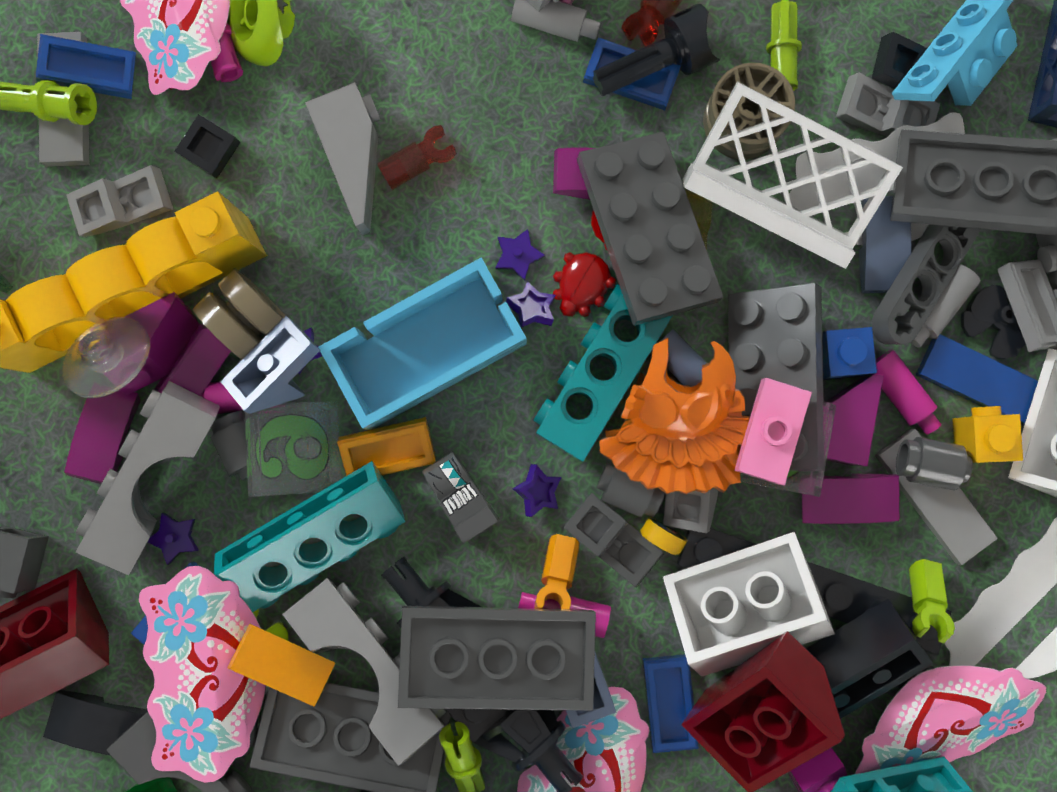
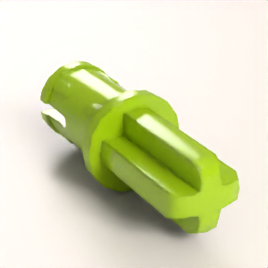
[766,0,802,91]
[439,722,485,792]

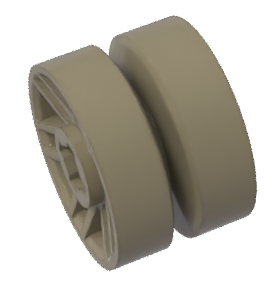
[703,63,795,160]
[193,268,286,360]

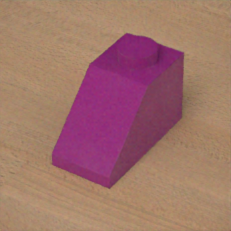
[93,292,199,395]
[824,374,884,466]

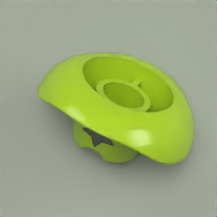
[227,0,295,67]

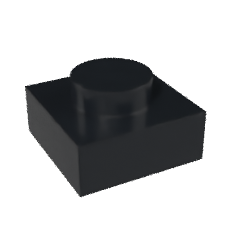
[872,32,927,89]
[175,114,241,179]

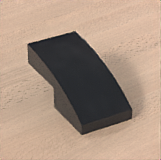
[43,690,148,756]

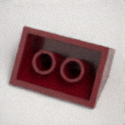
[0,568,109,719]
[681,631,845,792]

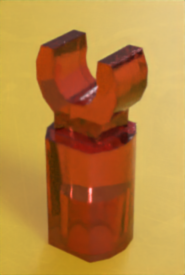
[621,0,683,46]
[377,125,457,191]

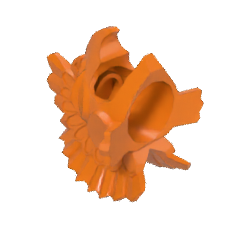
[599,337,750,495]

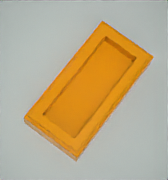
[337,417,436,476]
[227,623,335,707]

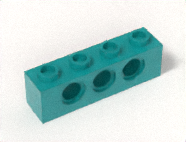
[533,284,673,462]
[214,461,406,612]

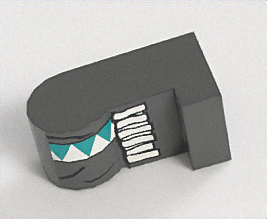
[422,451,499,544]

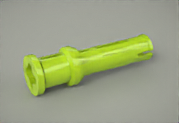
[0,80,97,126]

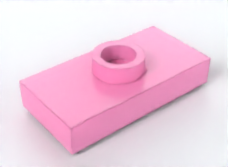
[734,378,812,485]

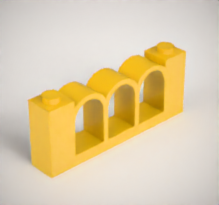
[0,191,267,373]

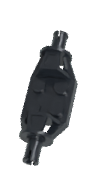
[381,556,583,792]

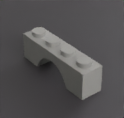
[75,381,220,575]
[282,578,446,766]

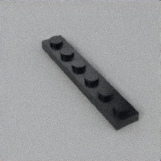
[677,528,952,655]

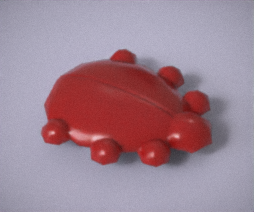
[553,252,617,317]

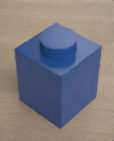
[822,327,877,380]

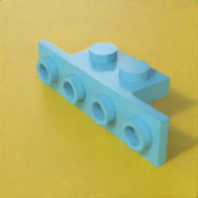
[892,0,1017,106]

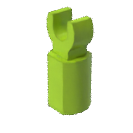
[909,559,955,643]

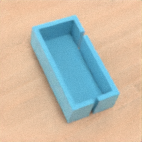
[318,257,527,430]

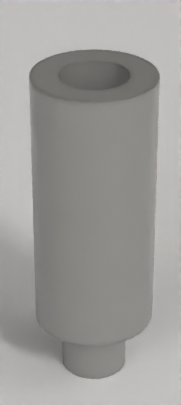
[511,0,601,42]
[910,264,980,348]

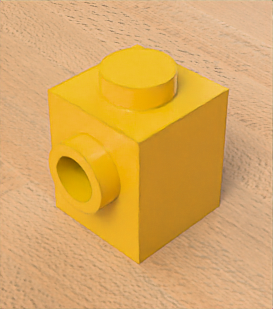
[952,406,1023,463]

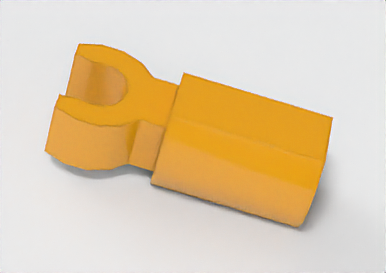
[534,534,580,609]

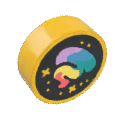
[640,517,688,555]

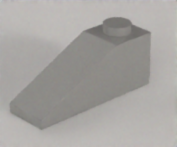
[305,82,381,235]

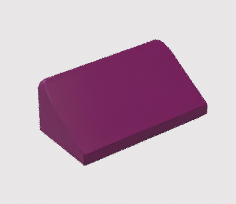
[153,323,231,396]

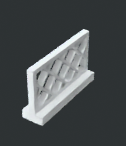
[682,81,903,269]

